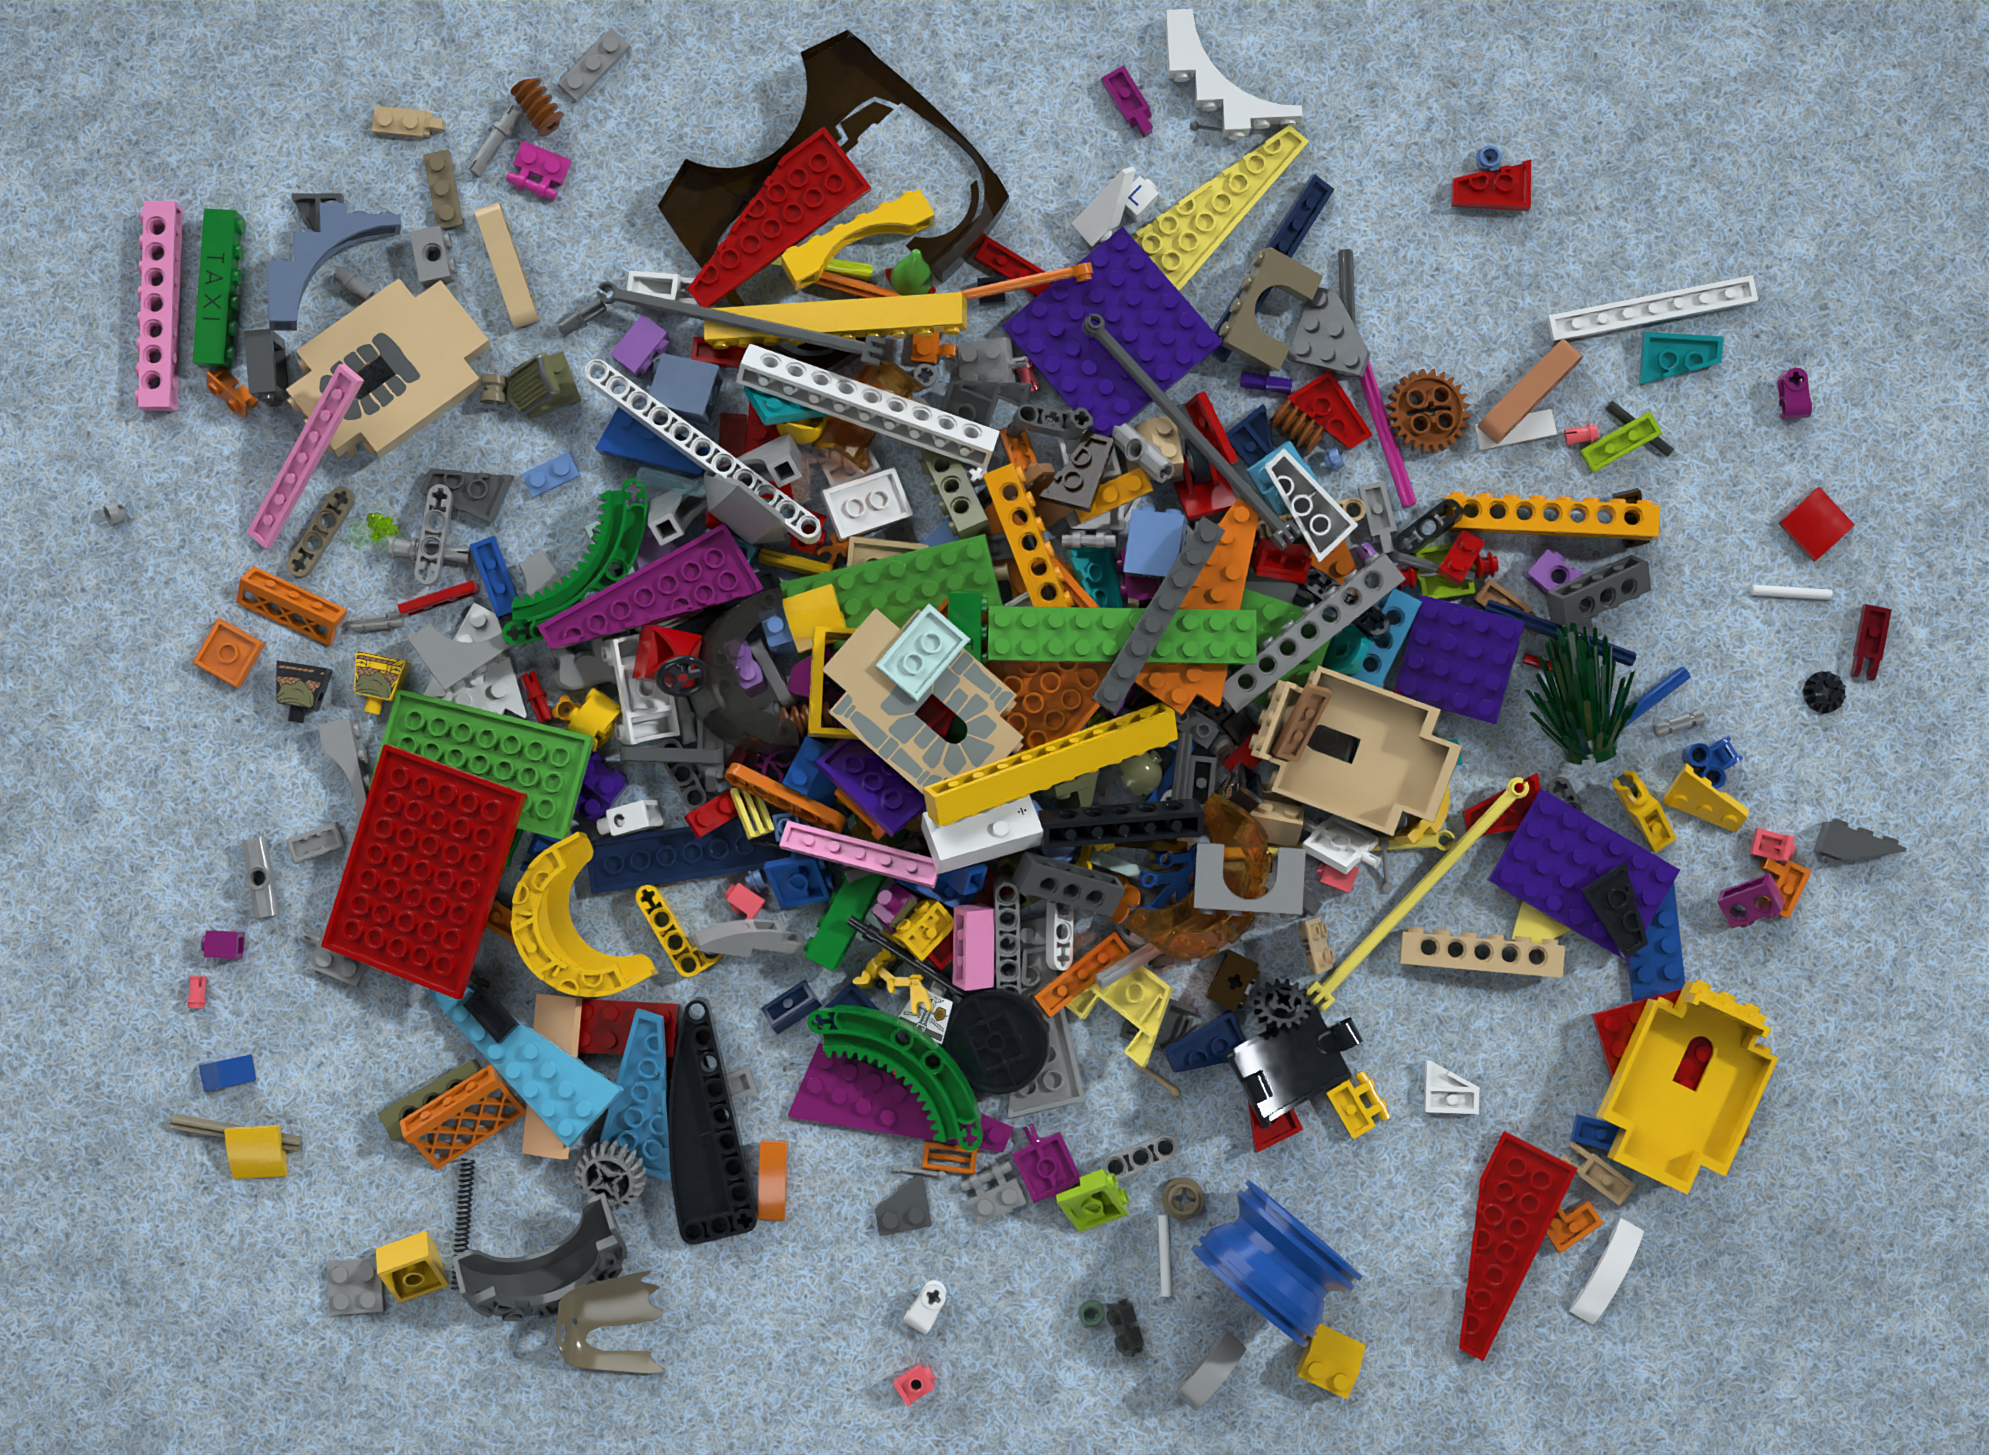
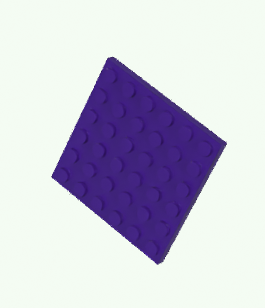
[1002,226,1223,437]

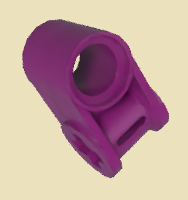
[1778,367,1812,420]

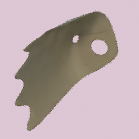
[556,1271,663,1373]

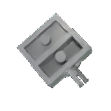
[958,337,1029,382]

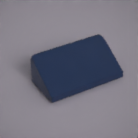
[761,980,822,1034]

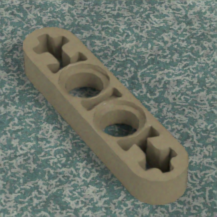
[287,487,355,578]

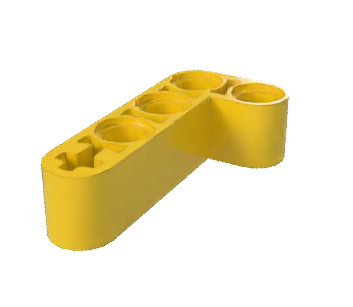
[636,885,725,977]

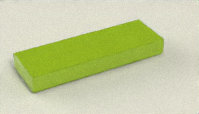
[1579,411,1663,473]

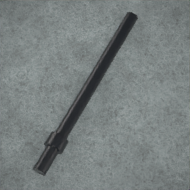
[846,915,972,999]

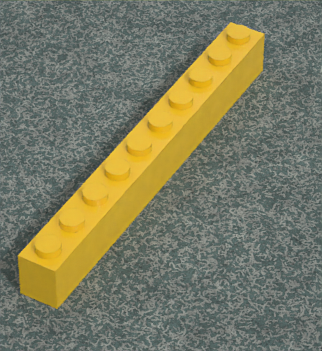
[704,292,967,349]
[923,702,1178,826]

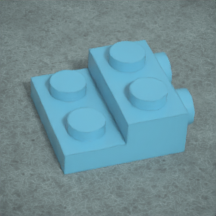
[1246,441,1321,516]

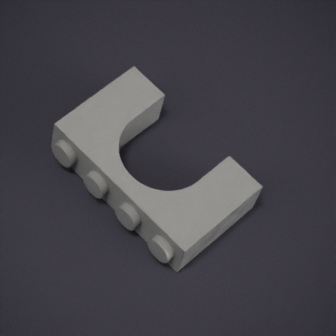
[1194,842,1306,919]

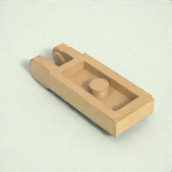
[1560,1141,1636,1207]

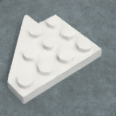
[423,602,528,719]

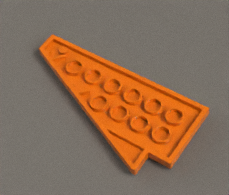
[1134,497,1259,716]

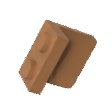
[1004,462,1074,532]

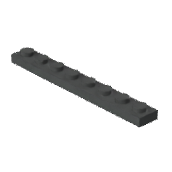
[1091,517,1226,713]

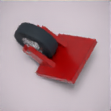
[1173,438,1236,520]

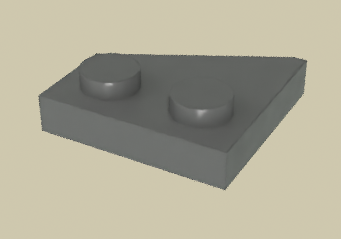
[875,1174,932,1236]

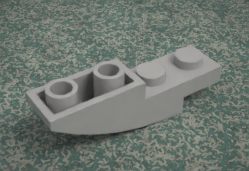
[694,919,806,958]

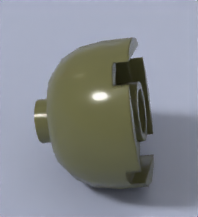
[1113,749,1162,798]

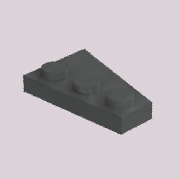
[420,468,514,524]

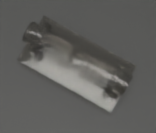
[1106,1298,1145,1357]

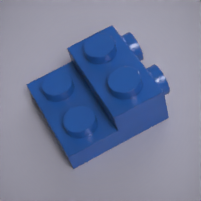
[764,852,836,909]

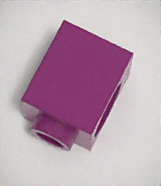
[201,930,245,959]

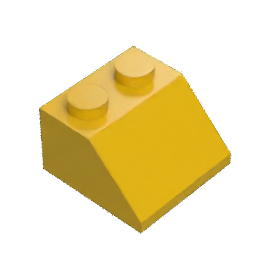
[376,1231,449,1304]
[1295,1324,1366,1399]

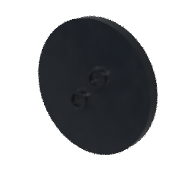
[944,988,1050,1095]

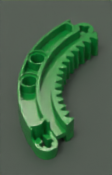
[502,478,647,645]
[807,1004,983,1151]

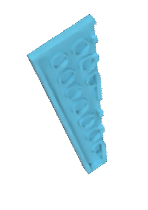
[429,987,624,1147]

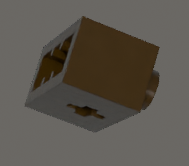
[1205,949,1260,1012]

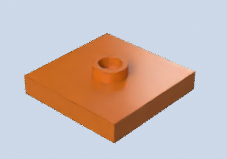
[192,617,266,689]

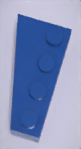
[595,407,710,478]

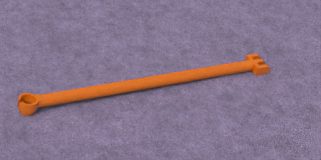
[952,262,1093,301]

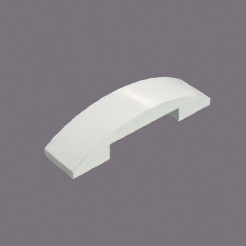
[1569,1218,1644,1325]

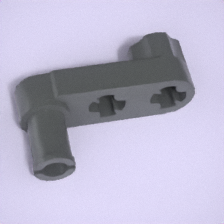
[1007,404,1093,440]

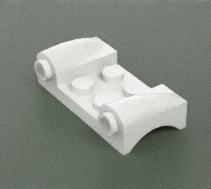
[601,634,680,745]

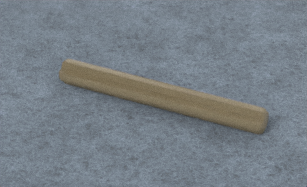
[170,1114,302,1152]

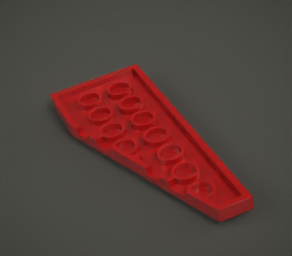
[688,127,871,308]
[1459,1130,1578,1361]

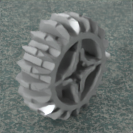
[574,1139,647,1211]

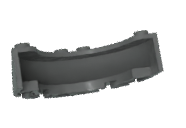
[452,1193,627,1322]

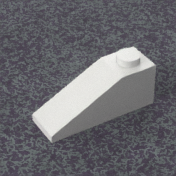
[1072,166,1136,247]

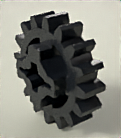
[1254,978,1312,1034]

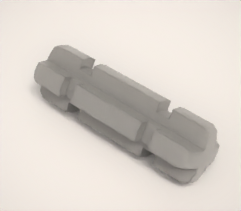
[351,613,404,632]
[1653,710,1706,737]

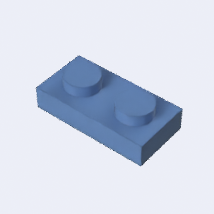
[522,451,581,498]

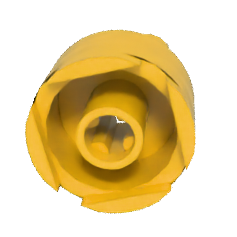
[566,688,623,752]

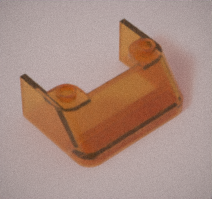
[812,360,924,473]

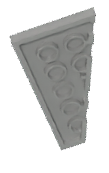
[1008,945,1086,1118]

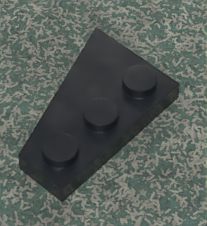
[1579,861,1648,958]

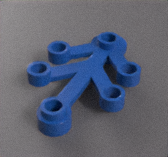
[1137,843,1197,928]

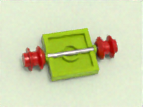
[1396,543,1499,599]

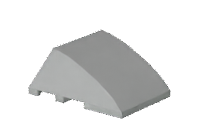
[704,470,789,545]

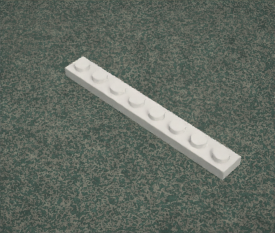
[1547,275,1758,343]

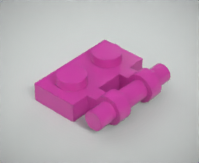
[506,141,572,200]

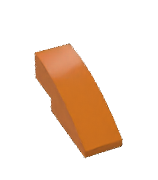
[758,1139,789,1221]

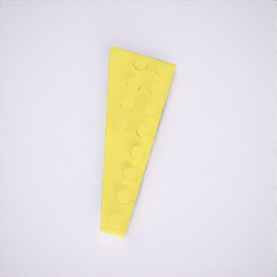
[1132,125,1309,292]

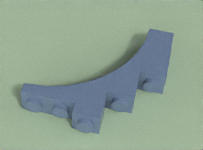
[267,200,401,331]

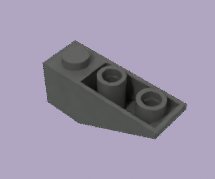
[1813,818,1907,861]

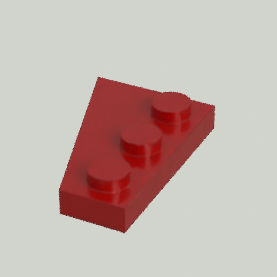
[1248,1101,1303,1153]

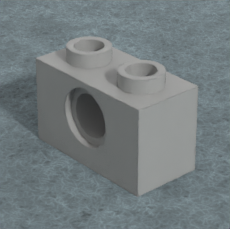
[410,226,458,288]

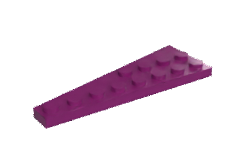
[537,523,764,651]
[787,1043,1014,1152]

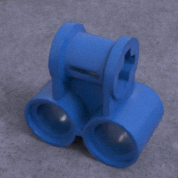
[1682,736,1743,789]

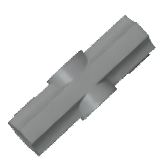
[1111,423,1175,483]
[242,837,280,919]

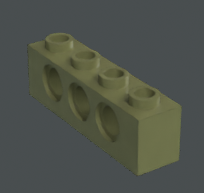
[919,448,992,539]
[377,1059,482,1142]

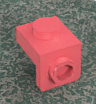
[1749,828,1795,862]

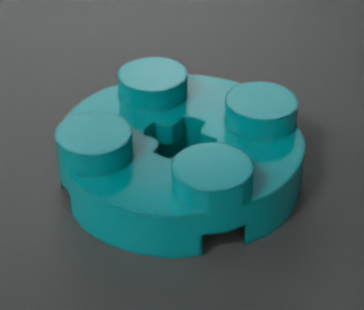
[1323,625,1372,676]

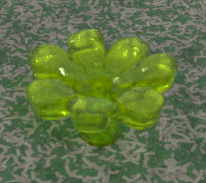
[366,512,399,541]

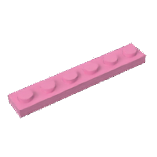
[779,821,939,888]

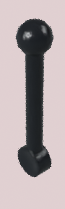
[749,837,792,853]
[876,948,911,990]

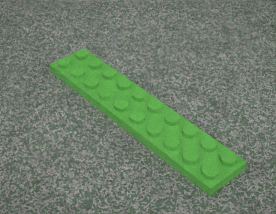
[988,606,1257,665]

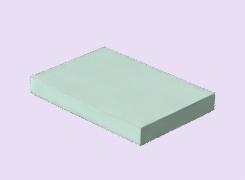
[876,604,970,702]

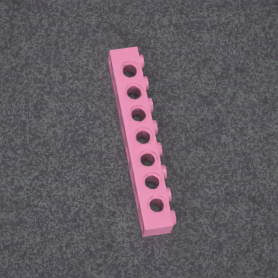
[135,201,183,411]

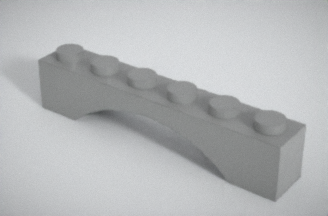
[318,718,372,860]

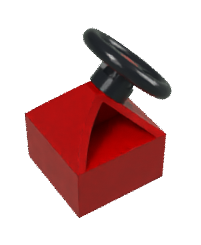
[632,625,709,697]

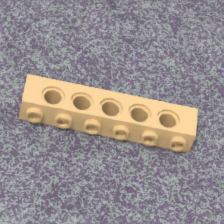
[1399,927,1565,978]

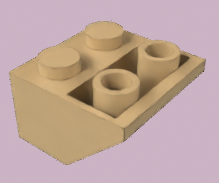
[1244,782,1304,848]

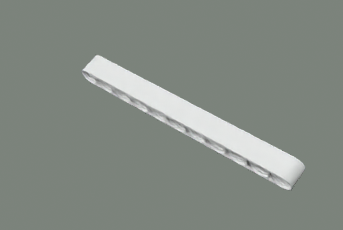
[585,359,821,544]

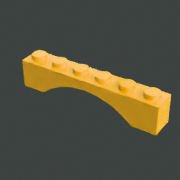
[781,189,935,292]

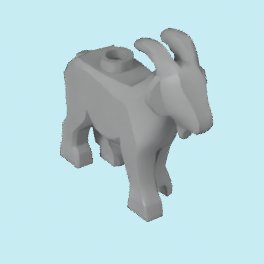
[548,634,621,705]

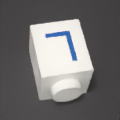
[1124,176,1159,222]

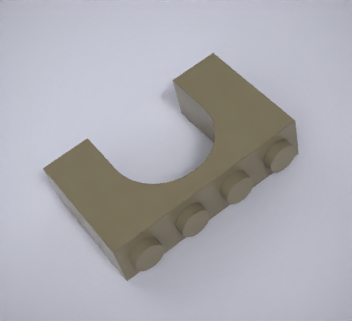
[1219,247,1323,372]

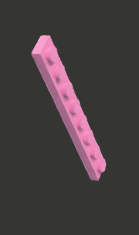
[247,364,364,549]

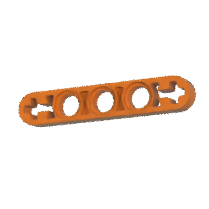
[724,763,847,834]

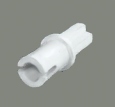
[967,466,987,486]

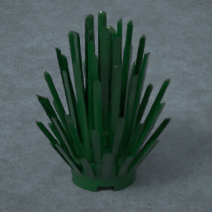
[1525,621,1639,765]

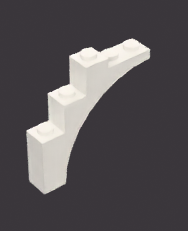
[1165,9,1302,140]

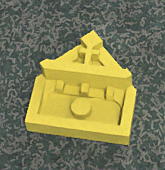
[1512,901,1572,944]

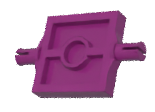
[1012,1123,1081,1211]

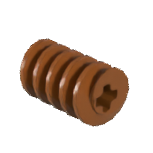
[510,78,564,137]
[1269,399,1326,456]
[779,701,835,742]

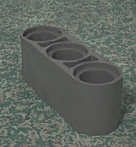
[659,739,709,810]

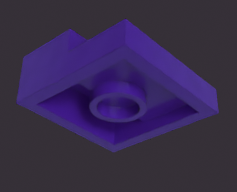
[575,751,629,826]

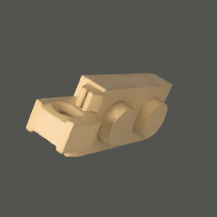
[372,106,446,138]

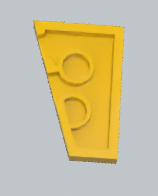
[1662,763,1749,833]

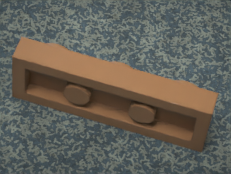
[1272,683,1333,762]

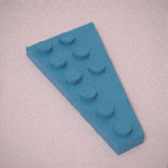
[599,1008,671,1182]

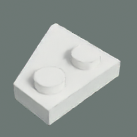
[1424,1060,1480,1114]

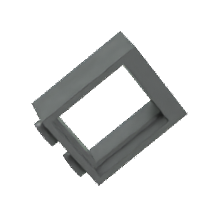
[244,329,289,407]

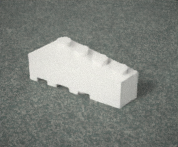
[1264,448,1358,562]

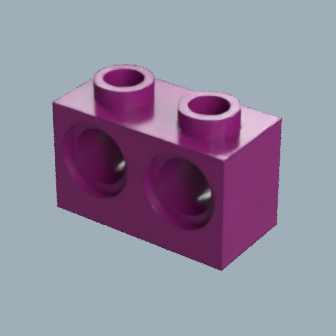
[1717,873,1784,929]

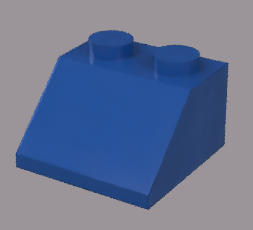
[782,736,838,809]

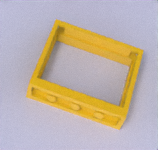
[808,626,860,740]

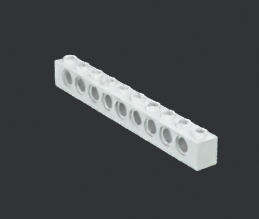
[736,344,1000,470]

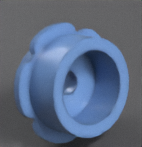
[1476,146,1502,171]
[1323,447,1345,472]
[745,870,767,893]

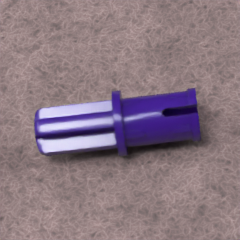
[1240,372,1293,395]

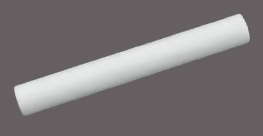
[1751,585,1833,600]
[1158,1214,1172,1297]

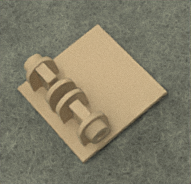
[1298,916,1335,974]

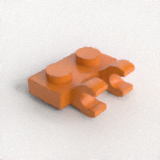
[911,332,957,365]
[1758,858,1812,919]

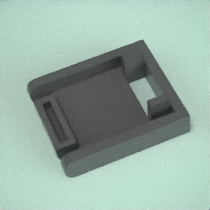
[1119,999,1197,1053]

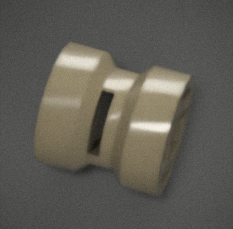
[480,374,507,405]

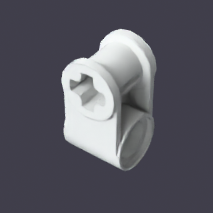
[903,1280,946,1335]

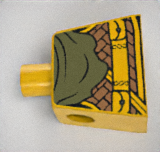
[354,651,411,715]

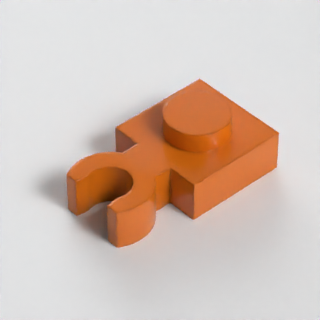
[817,532,861,565]

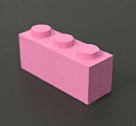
[953,903,996,991]

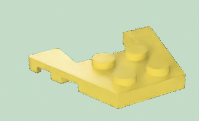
[1066,965,1173,1068]

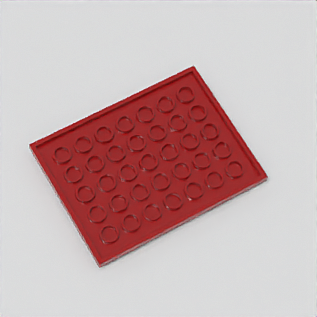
[321,744,527,1000]

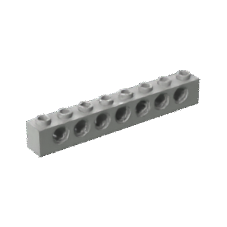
[1222,552,1405,713]

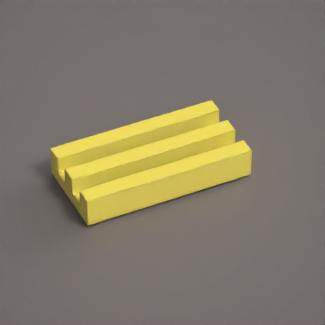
[730,787,775,839]

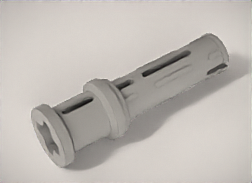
[388,535,471,564]

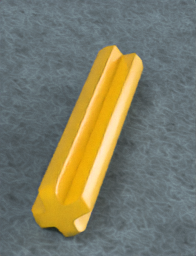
[758,548,834,575]

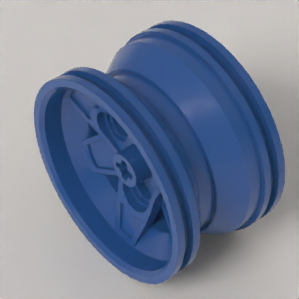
[1191,1179,1363,1347]

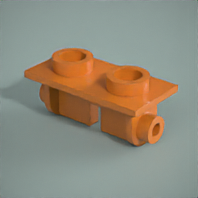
[206,367,259,418]

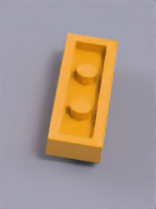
[1075,467,1154,524]

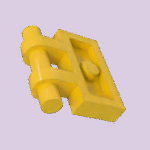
[1325,1070,1391,1140]

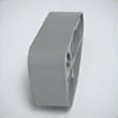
[1174,1329,1246,1411]

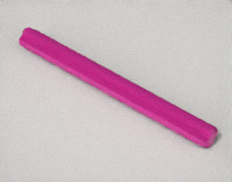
[1359,360,1416,508]

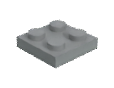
[327,1257,385,1316]

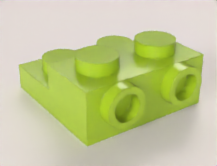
[1056,1169,1129,1232]

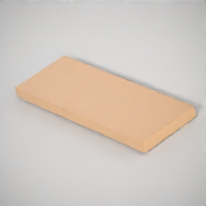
[522,993,582,1160]

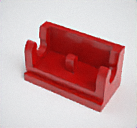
[1250,537,1312,584]

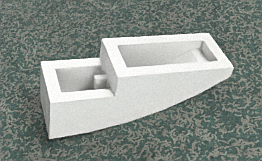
[627,271,699,306]

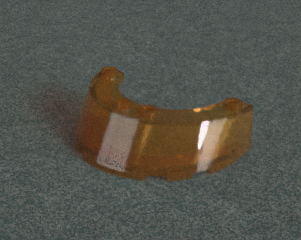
[1124,792,1273,961]

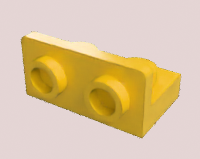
[892,898,954,962]

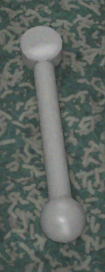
[1379,839,1393,893]
[891,1165,947,1180]

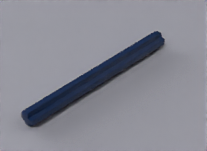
[1484,600,1637,666]

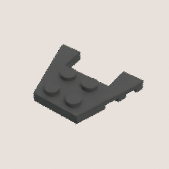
[940,379,1032,473]

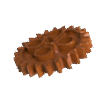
[1385,369,1471,454]

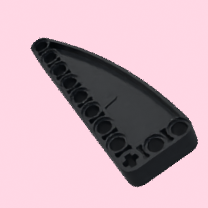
[669,997,758,1245]

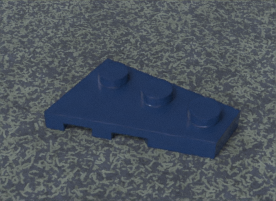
[1161,1010,1247,1073]

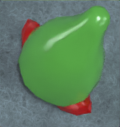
[885,249,936,296]

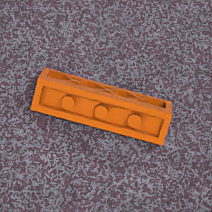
[236,566,347,646]

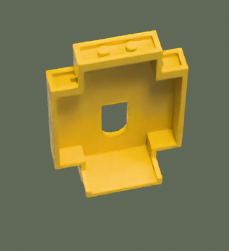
[1596,979,1779,1195]

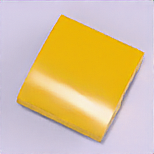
[782,584,847,654]
[224,1125,287,1179]

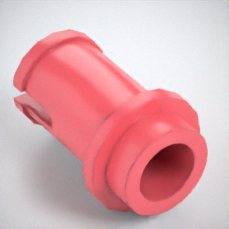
[1015,360,1041,394]
[1564,423,1599,446]
[185,976,208,1009]

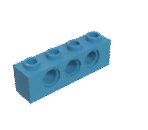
[1347,588,1422,688]

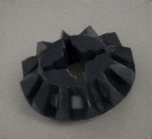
[1803,671,1846,713]

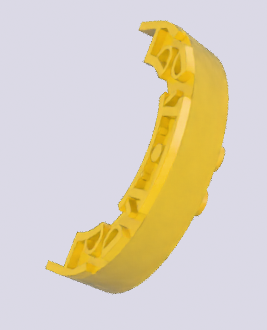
[511,832,659,997]

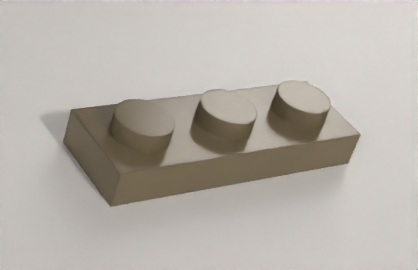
[423,149,464,230]

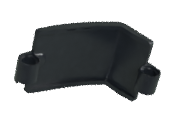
[1224,1005,1363,1129]

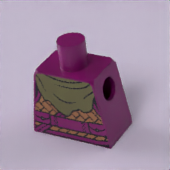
[872,882,925,945]

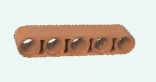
[1477,339,1583,444]

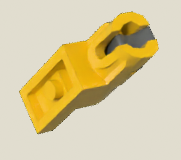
[1612,770,1677,854]

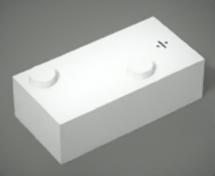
[921,794,1044,874]

